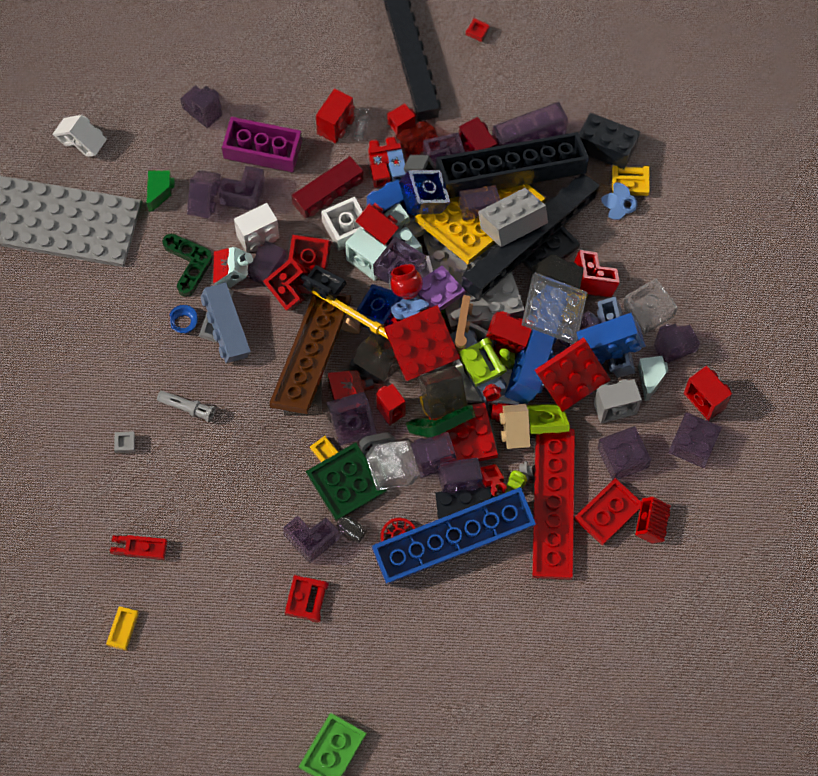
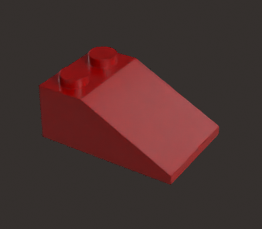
[289,235,332,294]

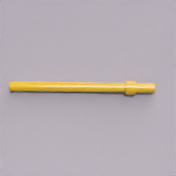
[310,290,388,339]

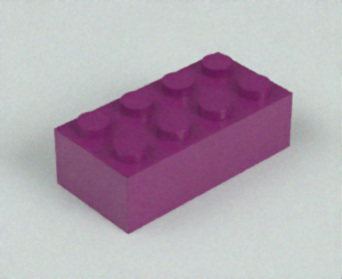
[221,117,302,173]

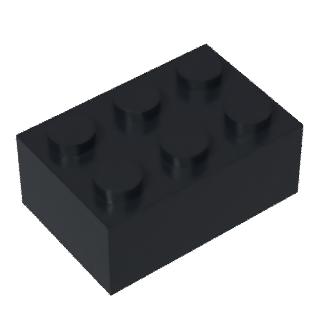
[579,112,640,170]

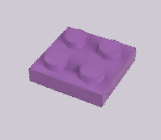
[418,266,465,311]

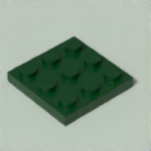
[306,442,387,522]

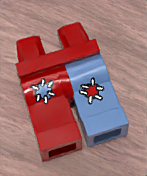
[368,137,408,188]

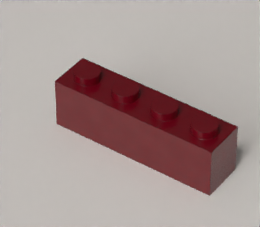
[291,156,364,219]

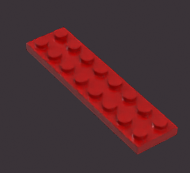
[532,429,575,580]

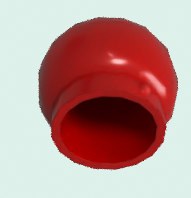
[391,264,423,299]

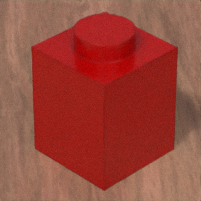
[387,103,416,136]

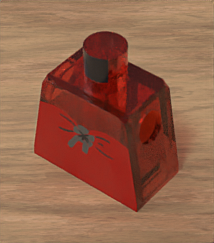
[327,370,374,413]

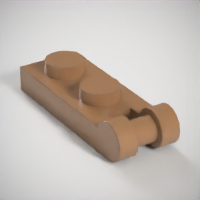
[455,295,473,352]

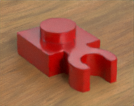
[477,464,507,496]

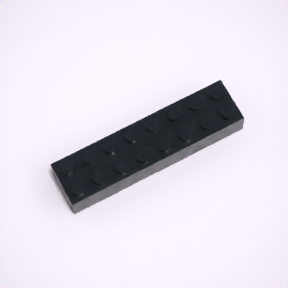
[436,132,589,199]

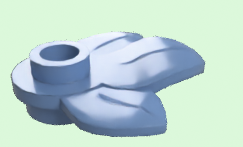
[601,183,637,220]
[391,297,429,319]

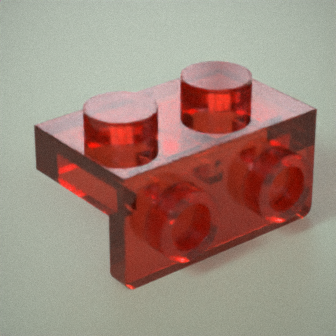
[395,120,439,158]

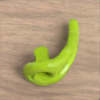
[499,349,516,369]
[506,470,527,493]

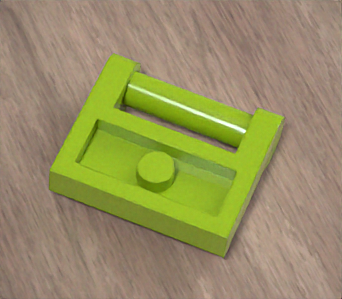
[458,338,507,387]

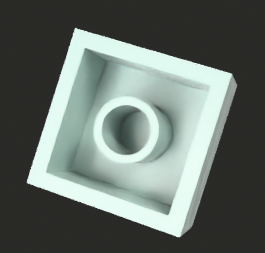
[345,228,389,281]

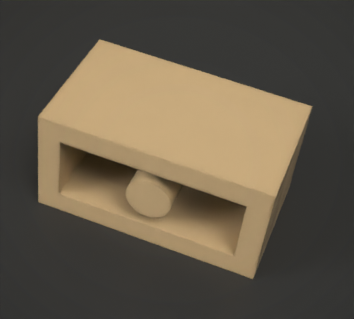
[500,404,530,449]

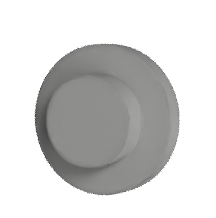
[519,461,533,481]

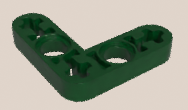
[162,233,212,297]
[406,405,476,437]

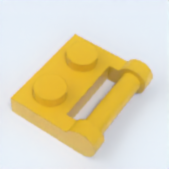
[612,165,649,196]

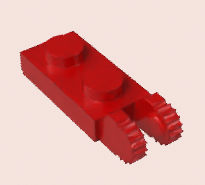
[110,535,168,560]

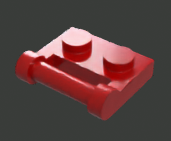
[285,575,329,623]

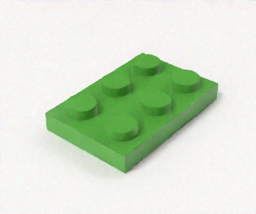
[299,713,366,776]

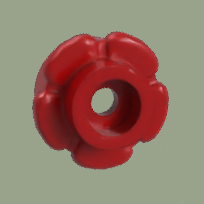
[483,384,501,401]

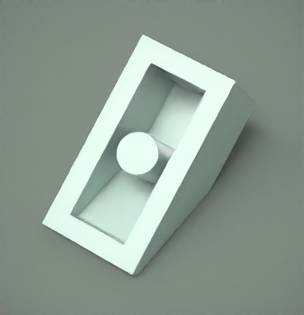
[638,356,668,401]

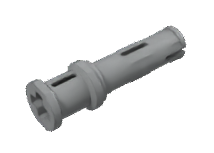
[157,390,216,423]

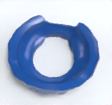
[169,305,198,333]

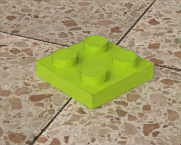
[526,404,570,434]

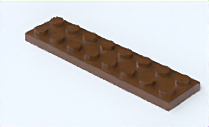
[269,293,352,414]

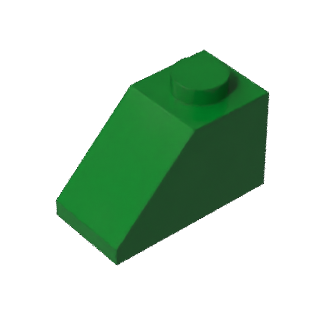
[146,170,175,212]

